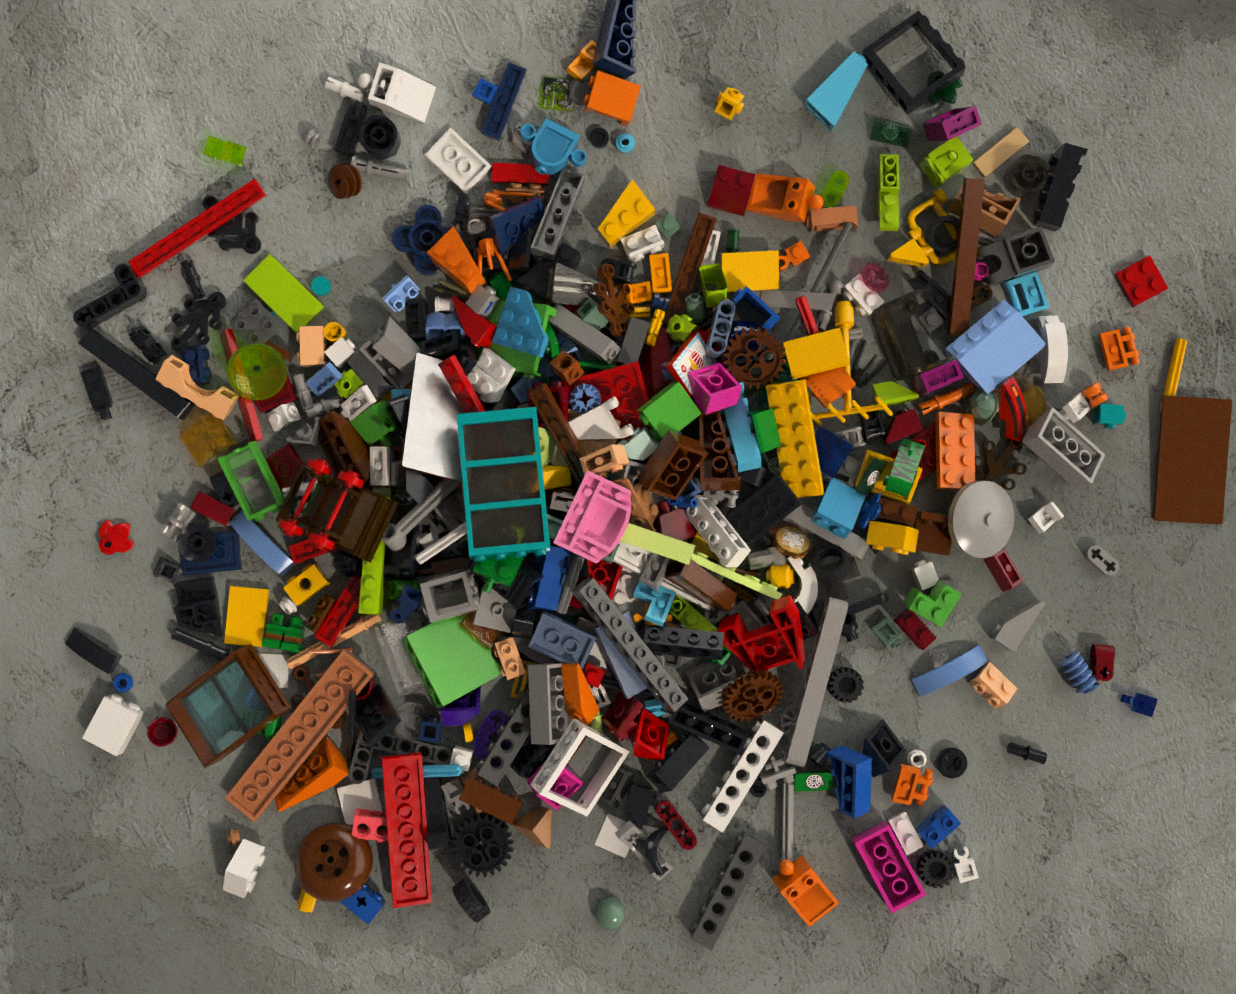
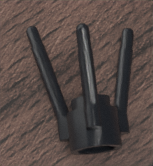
[850,340,888,388]

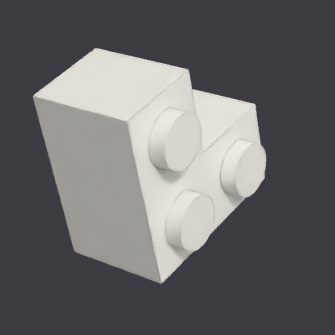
[223,839,266,898]

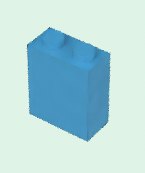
[810,477,866,539]

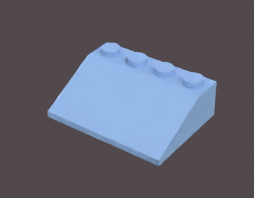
[945,300,1046,395]

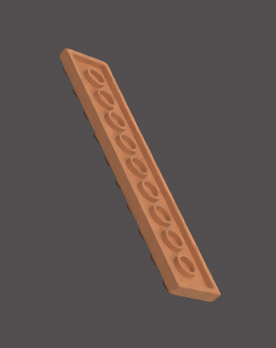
[225,649,375,822]

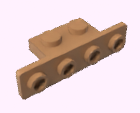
[612,478,659,532]

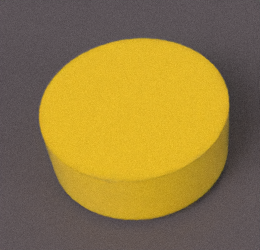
[463,723,474,743]

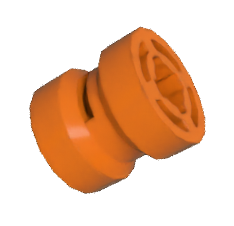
[1081,382,1109,408]

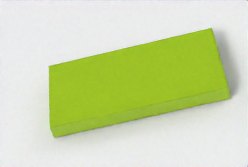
[243,254,325,333]

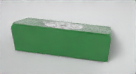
[794,770,834,792]

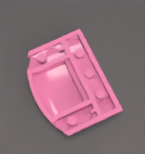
[553,470,632,564]

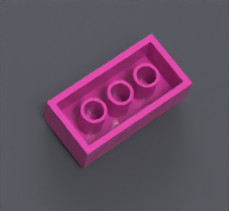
[851,821,926,913]

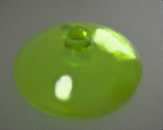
[227,343,287,400]

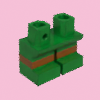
[262,613,305,653]

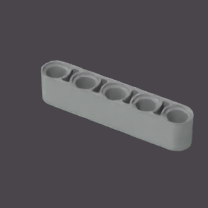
[786,504,870,560]

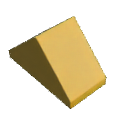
[887,238,929,268]

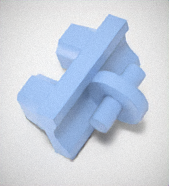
[382,275,420,312]

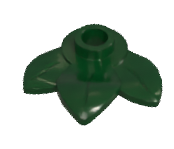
[928,71,963,105]

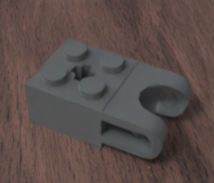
[977,226,1055,287]

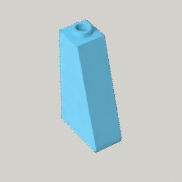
[804,51,868,131]

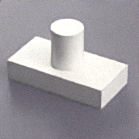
[1059,393,1092,423]

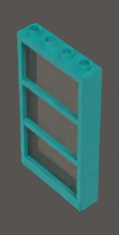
[457,407,550,561]

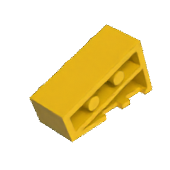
[598,179,655,249]

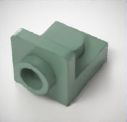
[872,617,903,651]

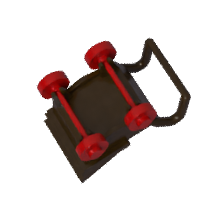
[276,458,398,563]

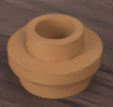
[227,828,241,848]

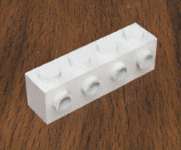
[684,495,751,567]

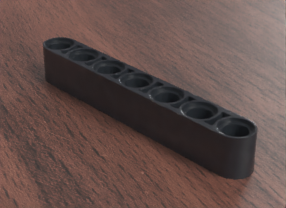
[78,327,195,421]

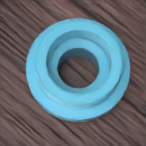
[616,133,635,153]

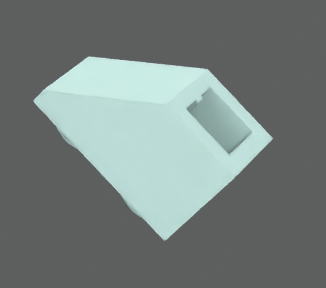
[616,426,660,460]

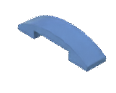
[229,510,296,577]
[911,644,988,696]

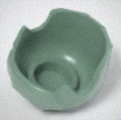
[595,897,625,930]

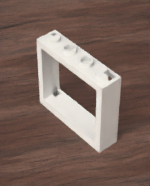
[530,718,630,816]

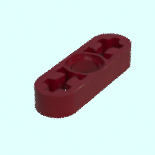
[656,799,697,850]

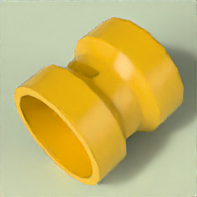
[324,322,346,343]

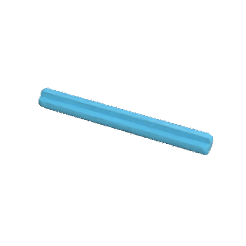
[371,764,462,779]

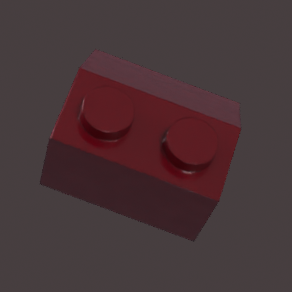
[707,165,756,216]

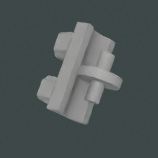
[160,502,197,542]
[759,756,796,790]

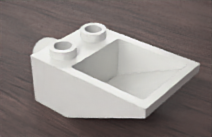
[358,62,436,123]

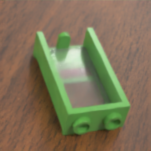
[217,441,285,522]

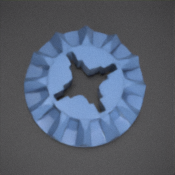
[569,383,601,415]

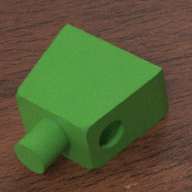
[350,400,396,447]

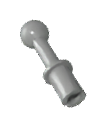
[816,280,844,332]

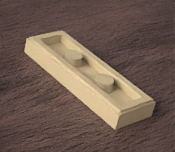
[972,127,1029,178]

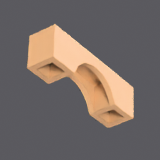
[155,355,239,420]

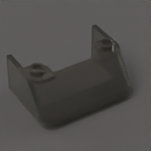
[871,287,957,381]

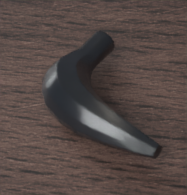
[644,827,669,875]

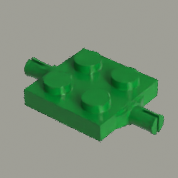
[473,529,524,593]

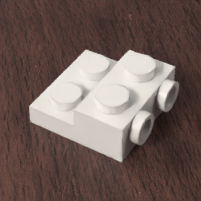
[467,348,516,403]

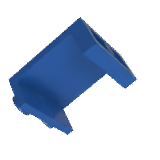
[731,286,780,332]

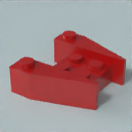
[717,595,806,673]

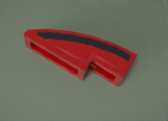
[999,377,1028,442]

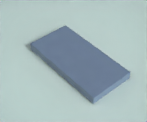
[593,611,647,699]

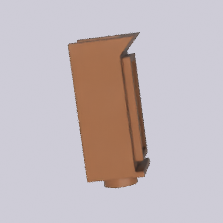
[806,205,858,233]

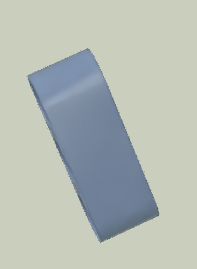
[706,300,735,358]

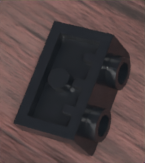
[510,733,551,779]

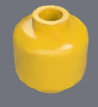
[766,563,795,588]

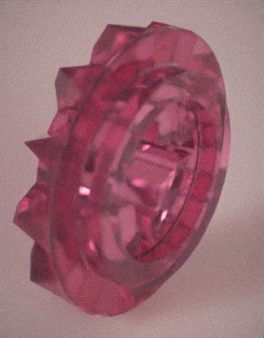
[862,262,890,292]

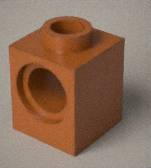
[549,350,584,385]

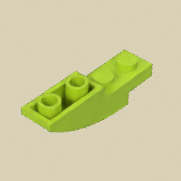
[877,154,900,231]
[668,594,717,632]

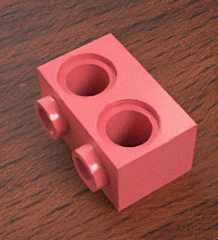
[352,808,388,843]

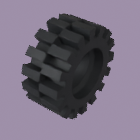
[827,667,864,703]
[916,850,954,888]

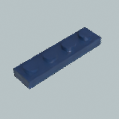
[481,62,527,141]

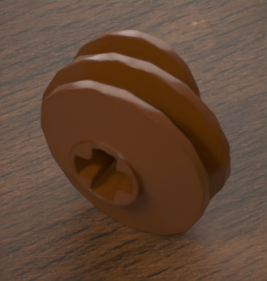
[328,163,362,199]

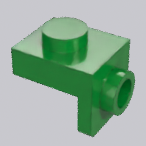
[490,270,512,300]

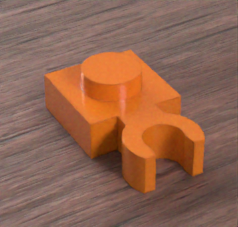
[779,241,811,271]

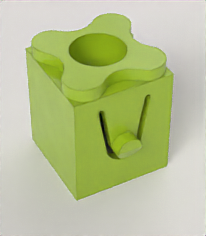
[919,137,974,188]

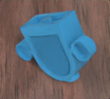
[520,118,587,175]

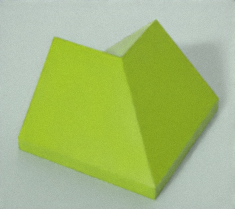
[872,381,919,406]

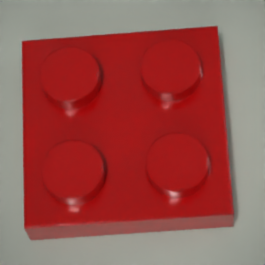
[1114,255,1168,307]

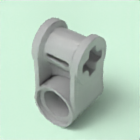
[827,427,866,450]

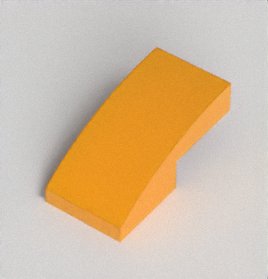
[566,40,597,82]
[614,281,654,305]

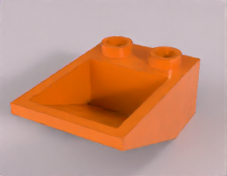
[746,173,824,223]
[772,855,839,927]

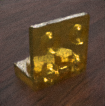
[180,413,237,467]

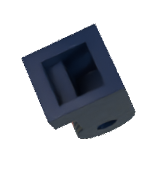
[389,584,423,623]

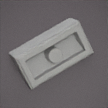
[639,552,673,591]

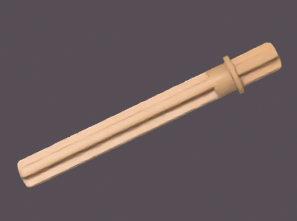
[286,614,382,669]

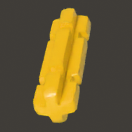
[644,309,665,347]

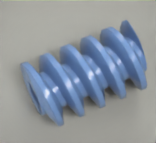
[1059,651,1100,694]

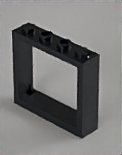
[862,11,966,115]

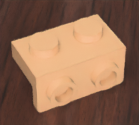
[493,637,526,680]
[969,662,1018,709]

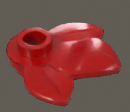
[99,520,135,555]

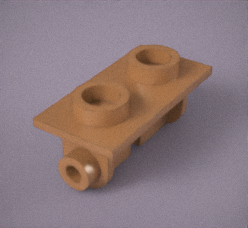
[506,183,545,203]

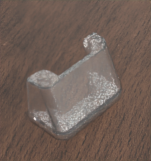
[373,606,429,697]

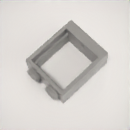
[420,571,480,623]

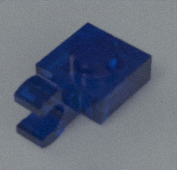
[1120,692,1158,717]

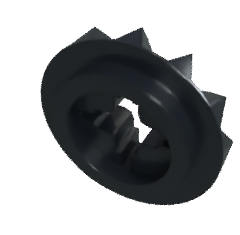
[936,747,967,779]

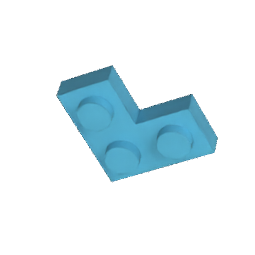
[633,581,676,627]

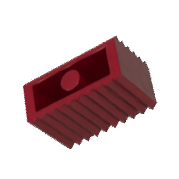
[893,609,937,650]

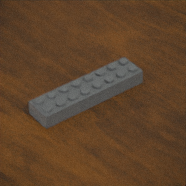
[530,168,585,260]

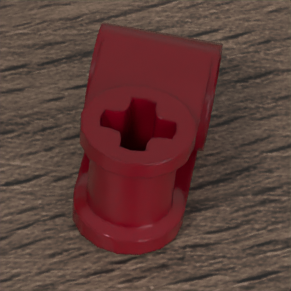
[1090,644,1115,681]

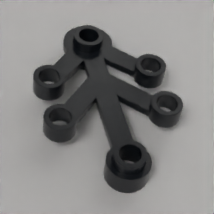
[202,196,261,254]
[171,292,226,354]

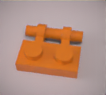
[1098,326,1140,371]
[891,764,933,806]

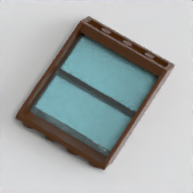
[165,644,291,769]

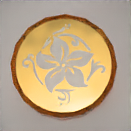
[773,525,811,559]

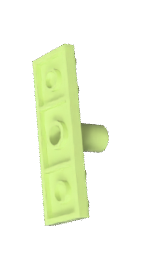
[691,544,782,600]

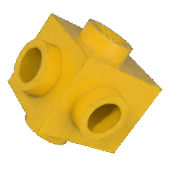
[714,87,744,120]

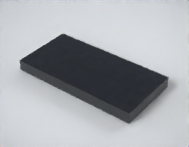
[725,473,803,547]

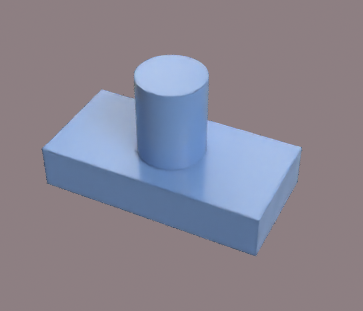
[305,362,343,397]

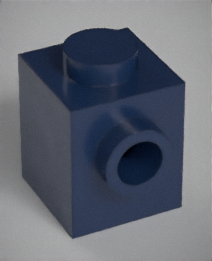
[419,716,443,743]

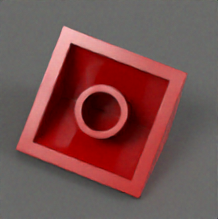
[633,708,670,760]

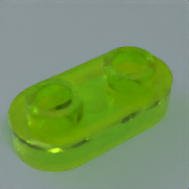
[821,170,850,208]

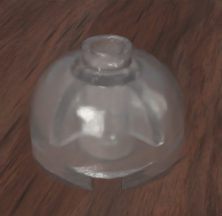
[392,702,425,741]

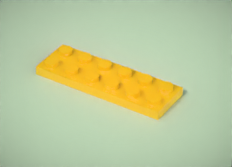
[766,380,824,498]

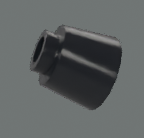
[808,743,830,768]

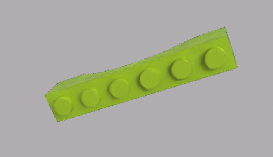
[359,497,391,615]

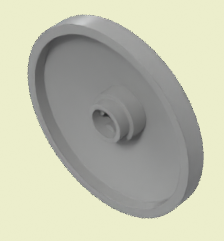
[948,480,1014,558]

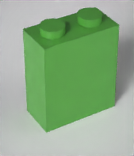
[637,381,701,441]

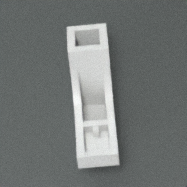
[1037,315,1068,383]
[786,554,818,614]

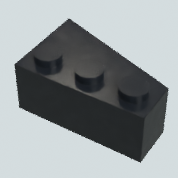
[517,242,582,306]
[646,733,710,793]

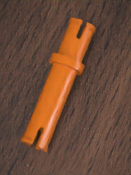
[917,382,975,416]

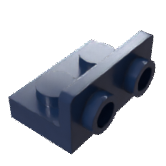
[182,344,212,385]

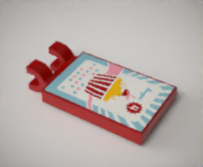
[666,327,720,396]

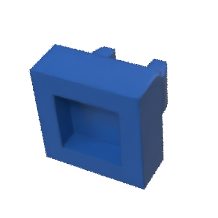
[472,78,498,105]

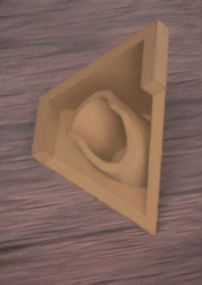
[510,806,552,849]

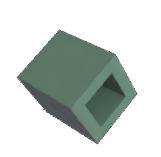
[577,298,609,331]

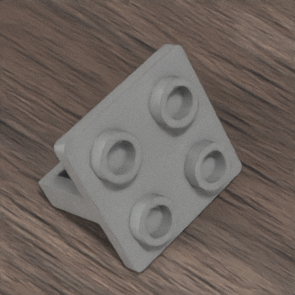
[432,493,475,532]

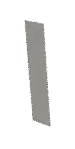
[760,290,834,310]

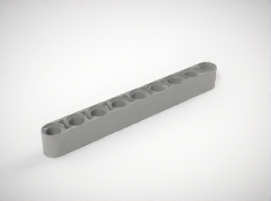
[784,597,848,767]

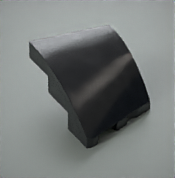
[174,577,221,637]

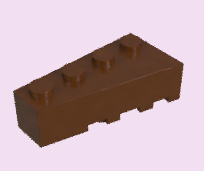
[699,410,740,491]

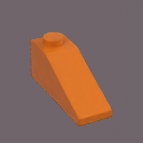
[561,663,600,725]

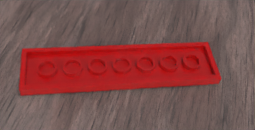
[381,752,432,908]

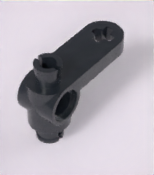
[840,593,889,642]

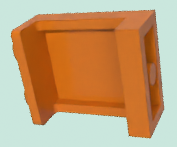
[583,71,641,127]

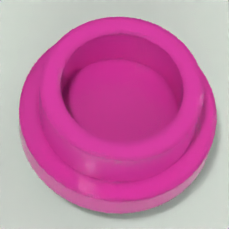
[974,262,989,281]

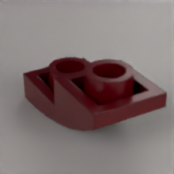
[189,491,235,526]

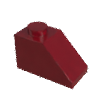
[883,407,923,445]

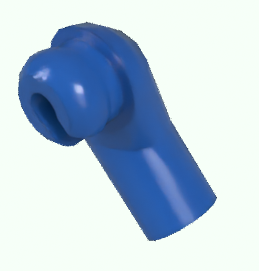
[668,494,698,508]

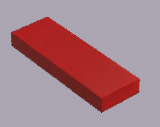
[492,162,549,186]

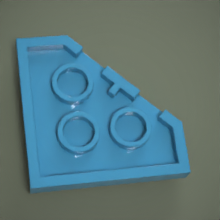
[492,287,549,358]

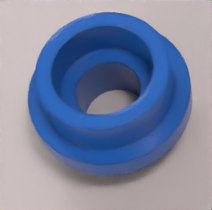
[113,673,133,692]

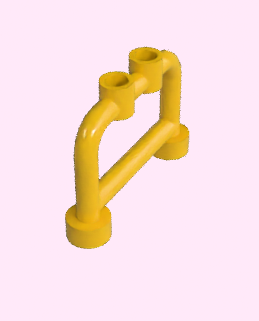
[907,188,978,265]

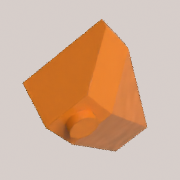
[275,737,349,812]

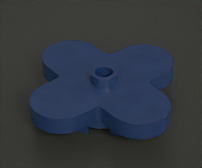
[392,205,463,276]

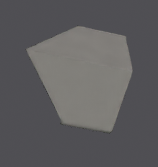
[286,416,321,447]

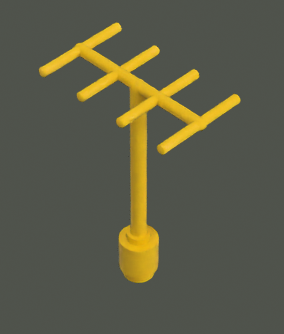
[811,301,893,426]

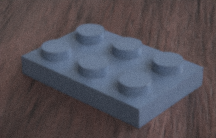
[528,611,597,669]

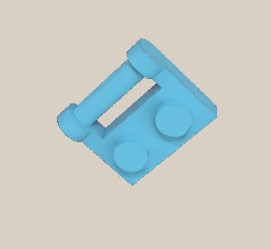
[1003,272,1049,317]

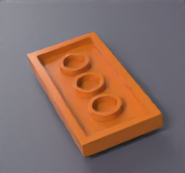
[935,412,975,490]

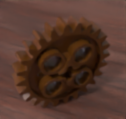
[723,326,786,389]
[721,669,783,723]

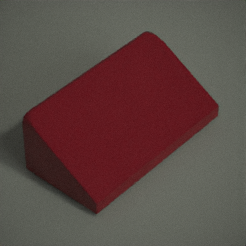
[984,548,1023,592]

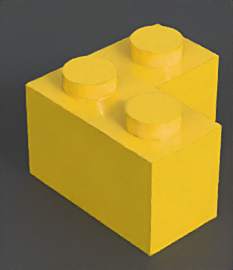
[866,521,919,555]

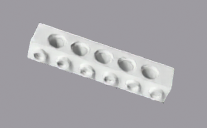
[701,718,784,833]

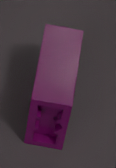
[922,106,982,141]
[911,360,964,397]

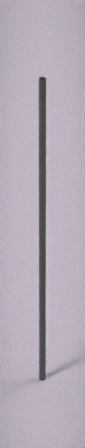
[683,222,853,543]

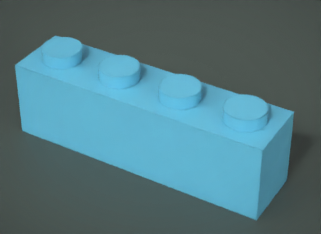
[719,382,761,472]

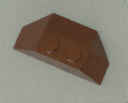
[319,411,370,482]

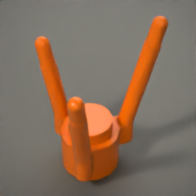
[483,189,532,212]
[477,238,512,282]

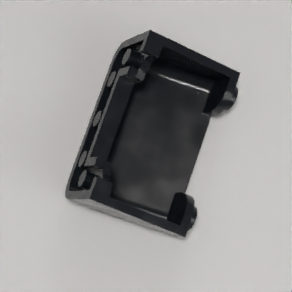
[334,524,420,581]

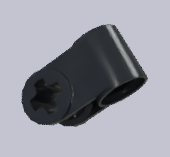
[600,258,637,285]
[859,405,886,443]
[209,471,239,507]

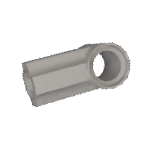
[747,545,787,570]

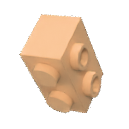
[297,326,327,367]
[580,445,630,478]

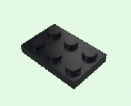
[356,683,402,747]

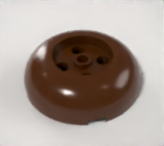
[294,822,373,902]

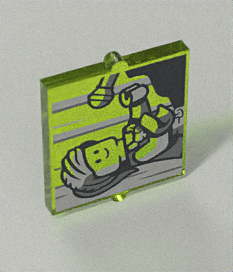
[540,77,575,112]

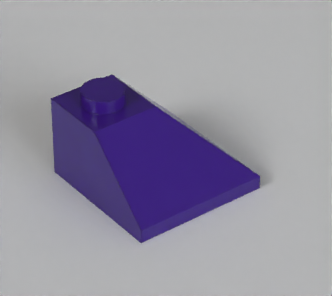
[440,686,481,726]

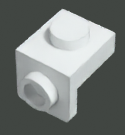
[266,402,301,432]
[1028,502,1064,534]

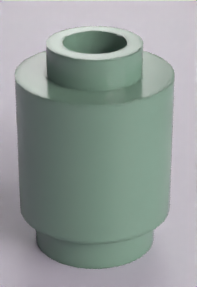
[685,293,705,323]

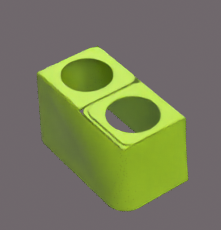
[699,263,727,307]

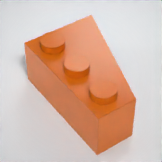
[427,226,485,294]

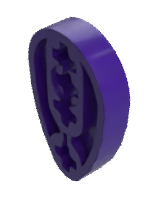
[474,709,511,766]

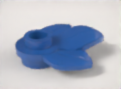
[859,493,881,528]

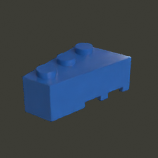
[527,546,569,612]
[827,745,872,819]

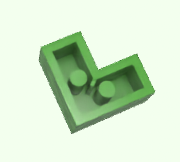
[903,580,962,627]

